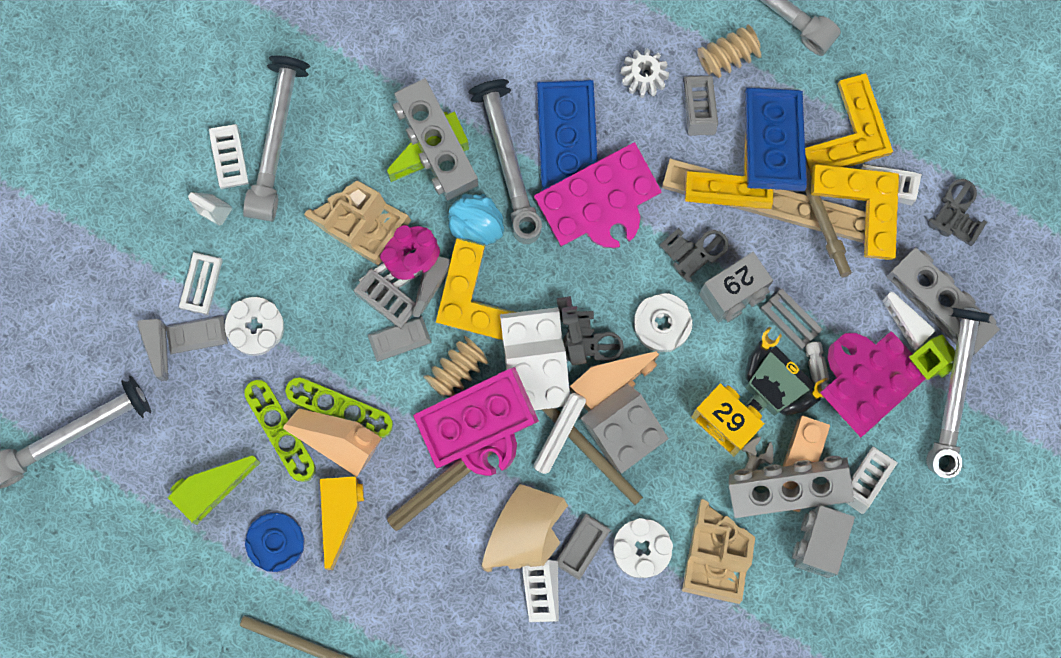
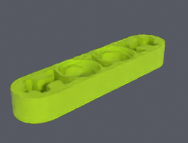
[285,378,393,438]
[244,380,316,482]

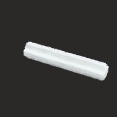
[534,393,586,474]

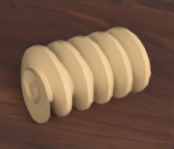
[697,24,761,78]
[424,335,489,398]

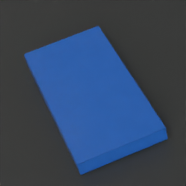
[537,80,598,191]
[745,88,807,191]

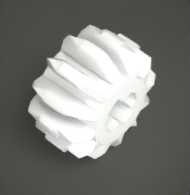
[621,48,669,98]

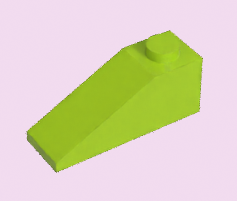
[387,111,469,182]
[167,455,261,525]

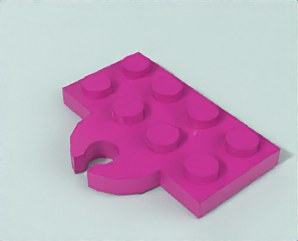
[533,142,662,249]
[820,331,926,438]
[413,367,539,476]

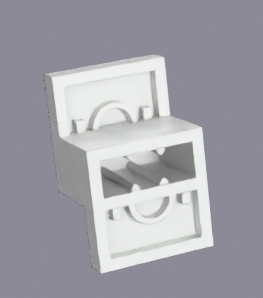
[500,307,570,410]

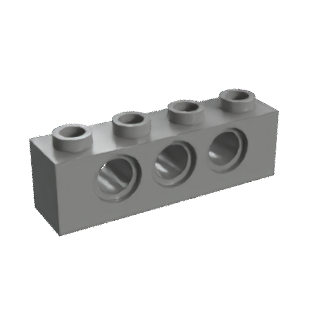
[392,78,478,201]
[887,247,1000,355]
[729,456,854,518]

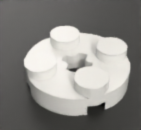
[634,293,692,352]
[225,297,284,356]
[613,518,673,578]

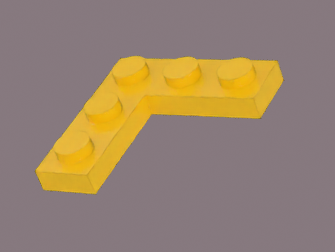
[805,73,893,175]
[685,133,773,209]
[811,164,899,260]
[436,238,516,340]

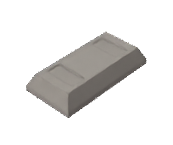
[166,315,228,354]
[368,316,432,362]
[557,514,611,580]

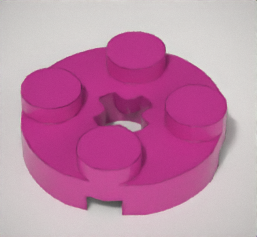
[380,225,440,280]

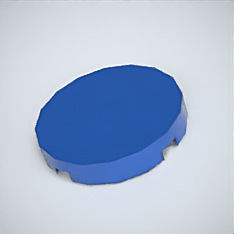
[245,513,305,572]

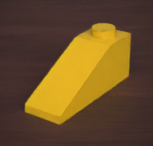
[320,476,364,570]

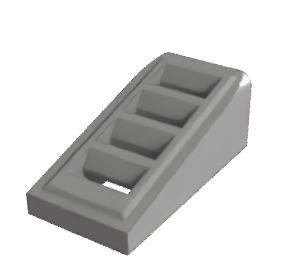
[684,76,718,136]
[412,256,451,317]
[354,268,415,329]
[137,319,169,382]

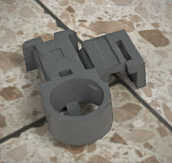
[928,179,987,246]
[659,228,729,283]
[557,296,587,366]
[563,311,624,362]

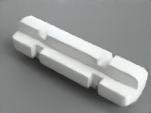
[805,342,829,399]

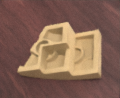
[304,181,411,266]
[482,484,568,572]
[682,499,755,604]

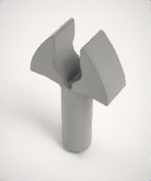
[742,437,773,471]

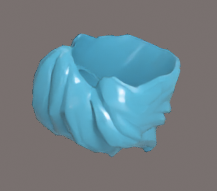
[448,194,504,246]

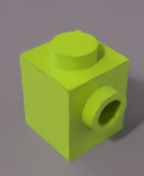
[909,335,955,380]

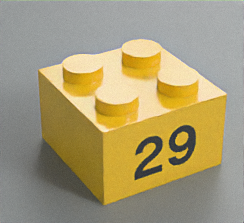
[691,383,765,457]

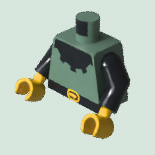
[744,327,828,416]

